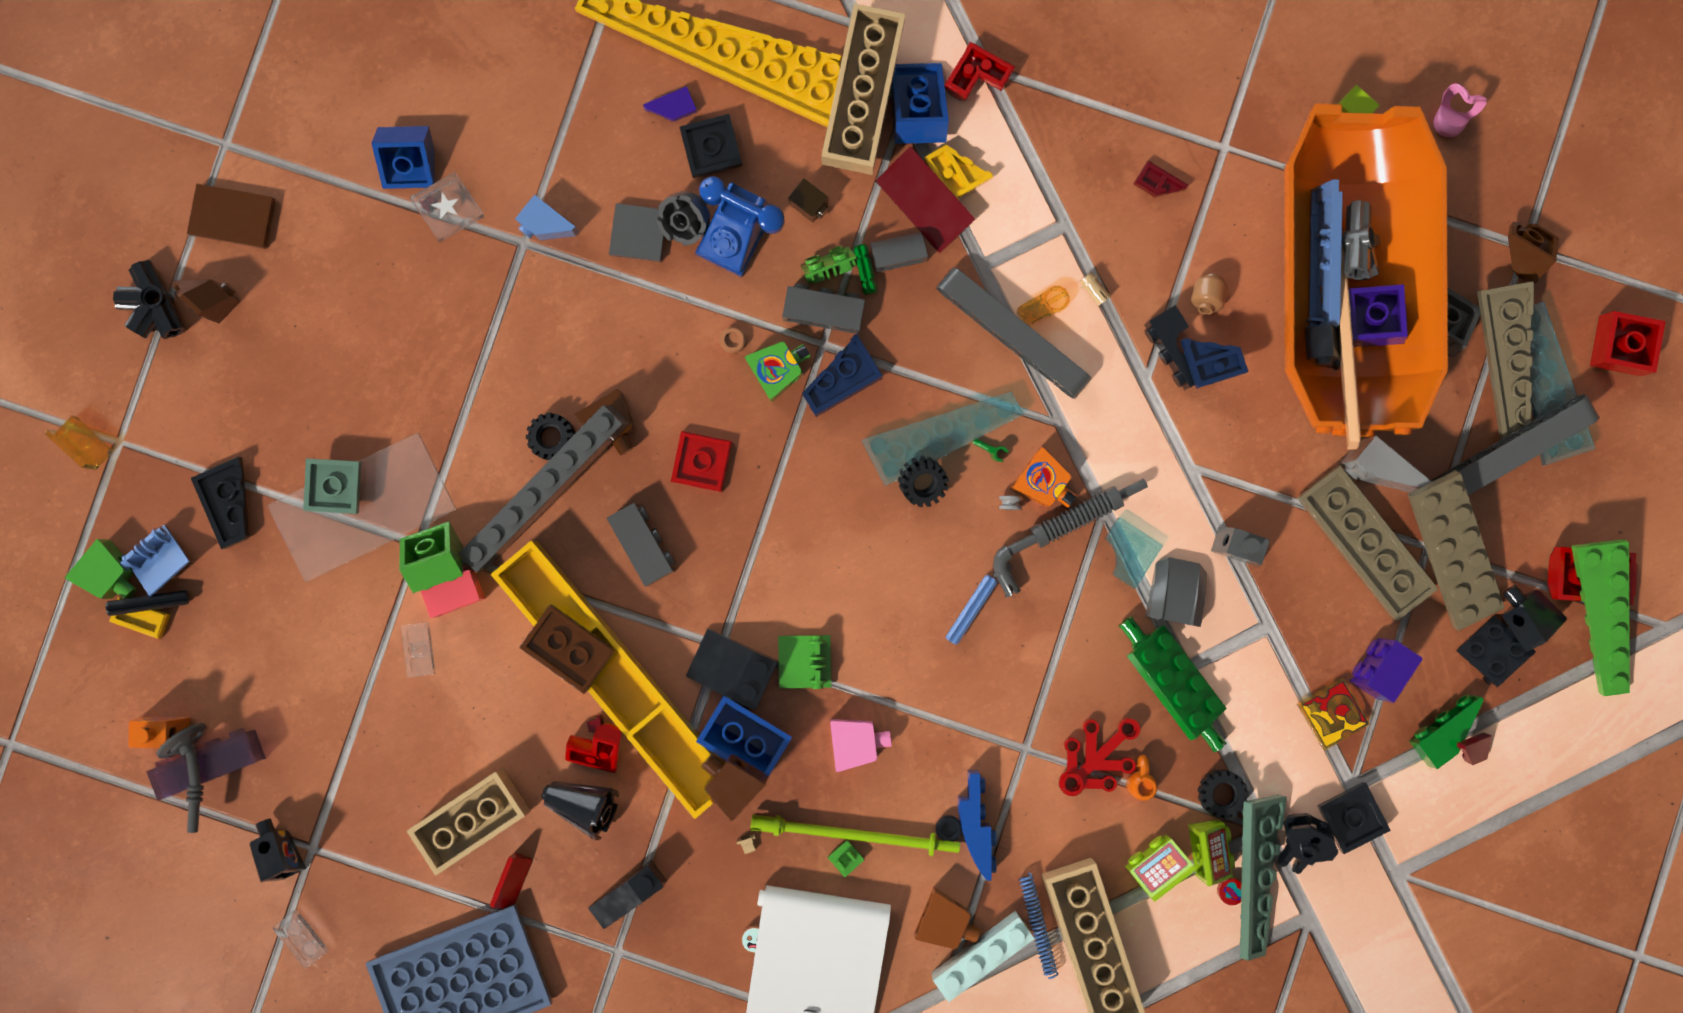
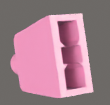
[830,719,892,772]

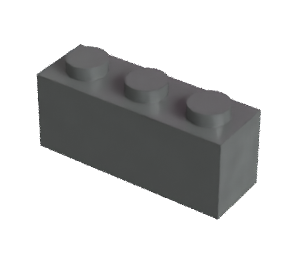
[782,284,865,334]
[607,503,676,587]

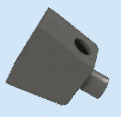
[1211,527,1270,567]

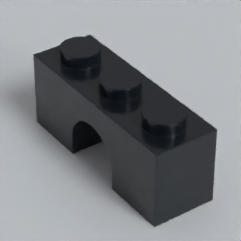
[1144,305,1195,390]

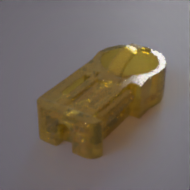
[1016,286,1070,327]

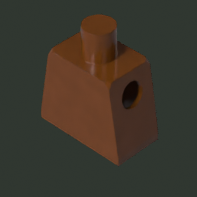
[575,389,636,456]
[700,754,769,821]

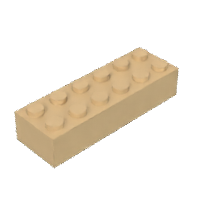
[821,3,906,175]
[1041,858,1145,1013]

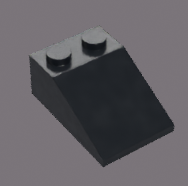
[686,628,779,710]

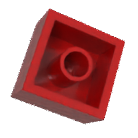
[1590,311,1666,377]

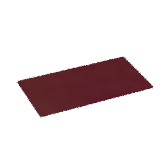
[876,147,975,253]

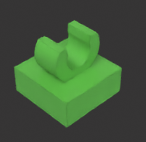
[828,839,865,877]

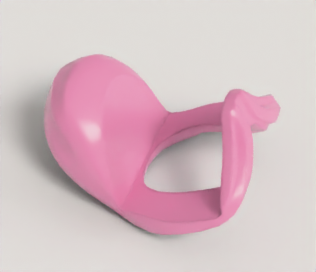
[1433,83,1487,137]

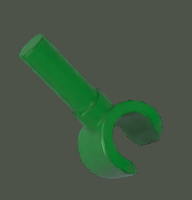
[972,438,1009,462]

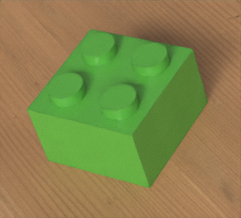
[399,521,463,593]

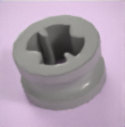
[999,496,1023,510]

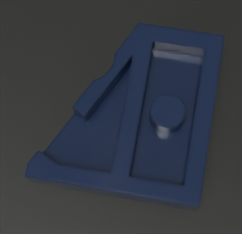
[1181,338,1249,389]

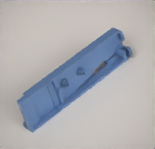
[1305,179,1342,328]

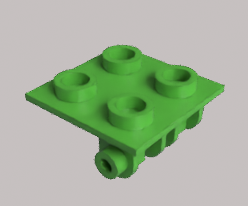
[800,246,856,285]
[778,635,831,689]

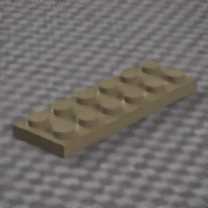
[1297,466,1438,621]
[1407,471,1505,631]

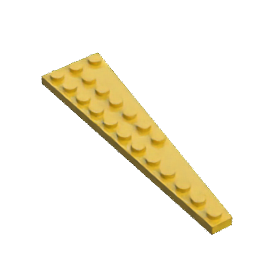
[575,0,842,128]

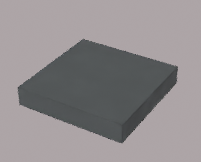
[609,203,664,262]

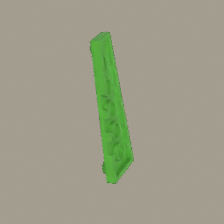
[1572,539,1630,696]

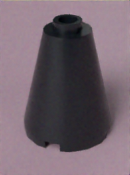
[542,781,619,840]

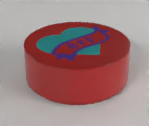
[1217,877,1242,906]

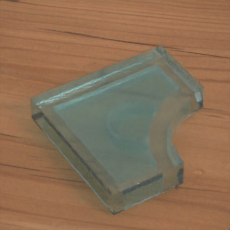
[1104,517,1163,589]

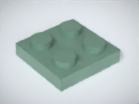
[303,458,362,514]

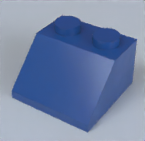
[371,126,435,189]

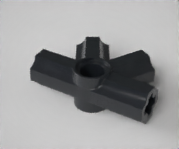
[113,260,185,339]

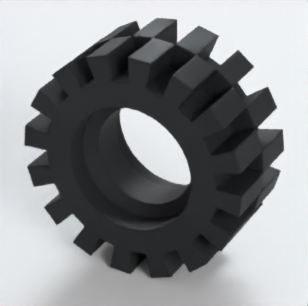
[526,413,576,460]
[898,456,949,507]

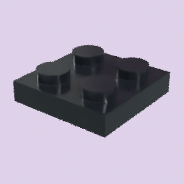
[679,114,743,178]
[1317,782,1391,854]

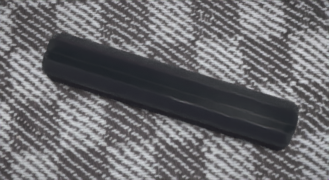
[105,590,190,616]

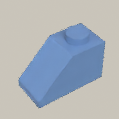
[515,195,579,240]

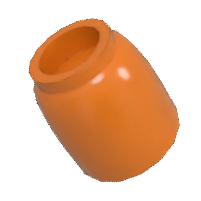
[1126,755,1158,801]

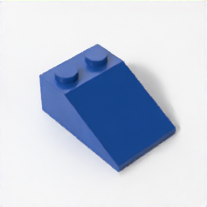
[891,63,949,144]

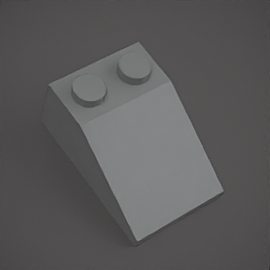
[1339,436,1432,492]

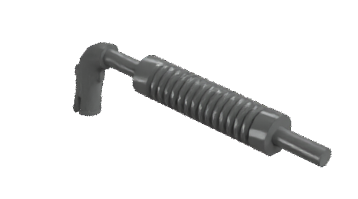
[993,478,1148,598]

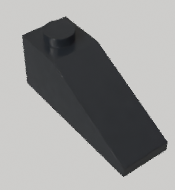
[588,860,667,929]

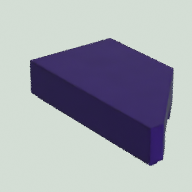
[643,86,697,122]

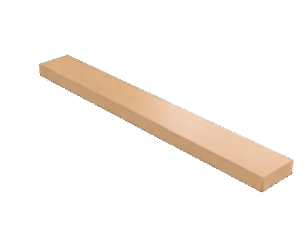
[1338,241,1361,450]

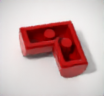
[945,41,1015,101]
[565,723,621,773]

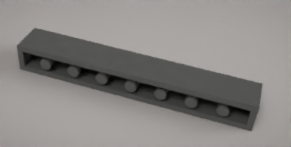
[458,405,630,573]

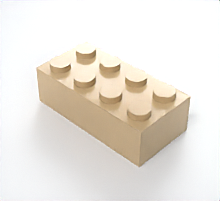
[407,768,531,876]

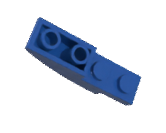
[957,770,996,881]

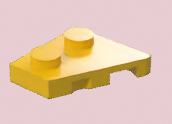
[924,145,993,199]

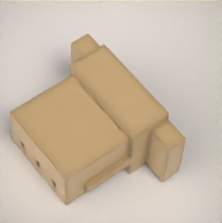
[737,834,756,854]

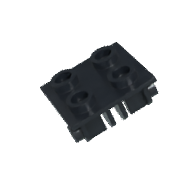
[1456,616,1536,688]

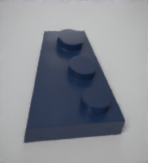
[802,333,883,417]

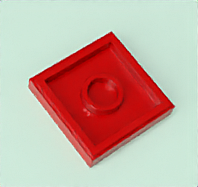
[670,431,732,492]

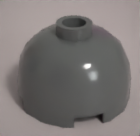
[656,191,710,246]

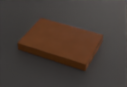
[187,184,276,249]
[519,604,616,694]

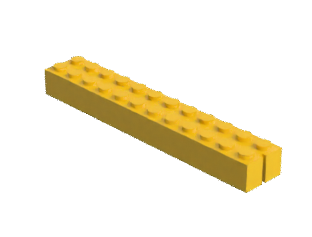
[491,540,723,819]

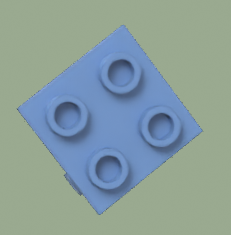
[120,525,190,596]

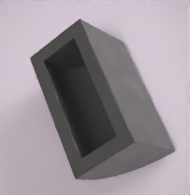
[870,232,928,273]

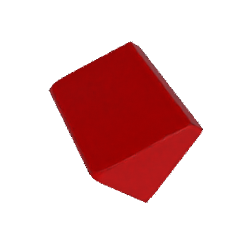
[490,852,532,908]

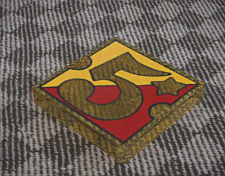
[1296,678,1370,750]

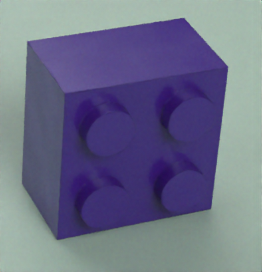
[1348,284,1407,347]
[1350,638,1423,703]

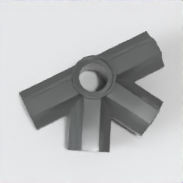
[1342,200,1380,281]

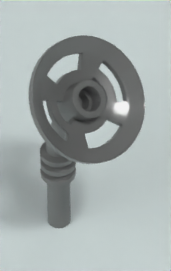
[156,723,207,833]

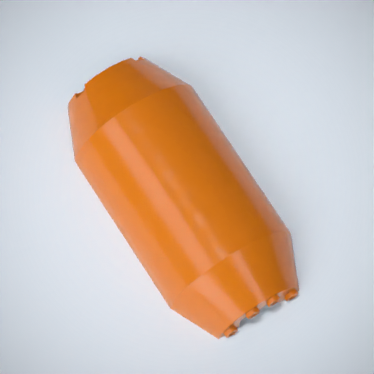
[1284,104,1448,437]

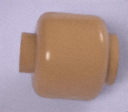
[1191,274,1228,315]

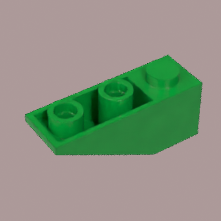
[1409,695,1484,770]

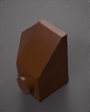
[1508,222,1559,284]
[171,279,240,324]

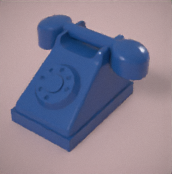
[695,176,785,278]

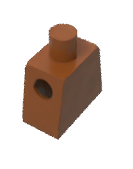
[914,887,981,949]

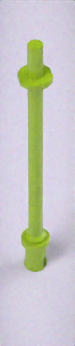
[750,814,960,856]

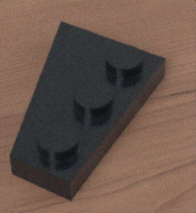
[191,457,249,549]

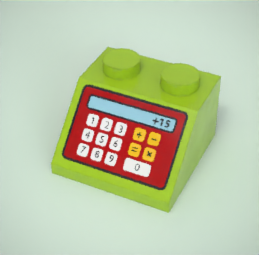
[1188,820,1235,886]
[1125,835,1197,902]

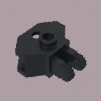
[1278,813,1339,874]

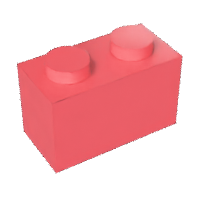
[421,567,486,618]

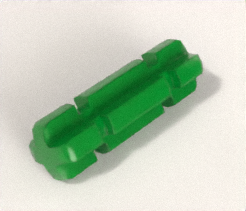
[854,244,877,295]

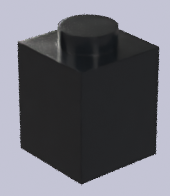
[1305,324,1341,367]

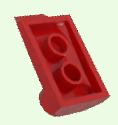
[1547,547,1638,605]

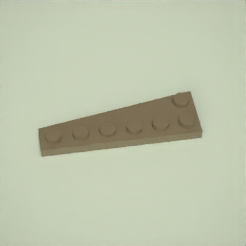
[1477,281,1534,440]

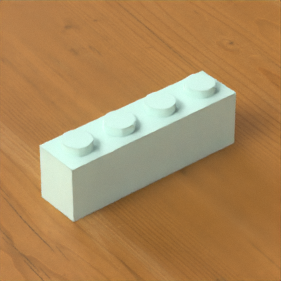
[931,911,1035,1002]

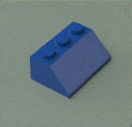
[696,696,792,776]

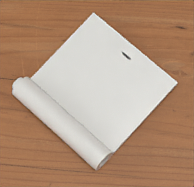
[746,885,891,1013]

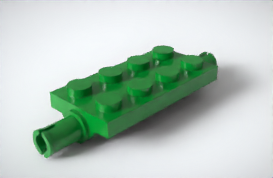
[1118,616,1227,753]

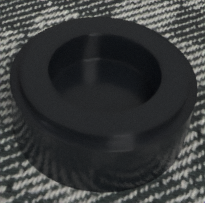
[935,815,962,841]

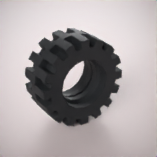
[1198,769,1249,819]

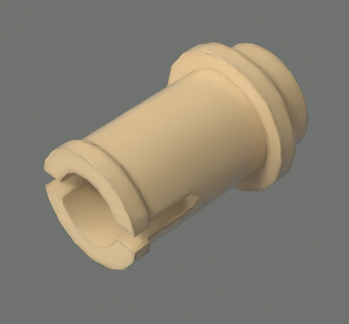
[1079,272,1111,306]

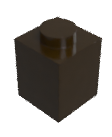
[788,178,829,223]

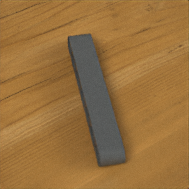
[936,267,1092,399]
[1430,394,1600,495]

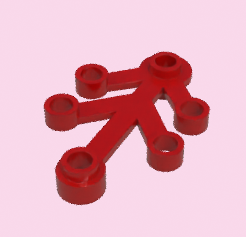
[1059,718,1140,796]

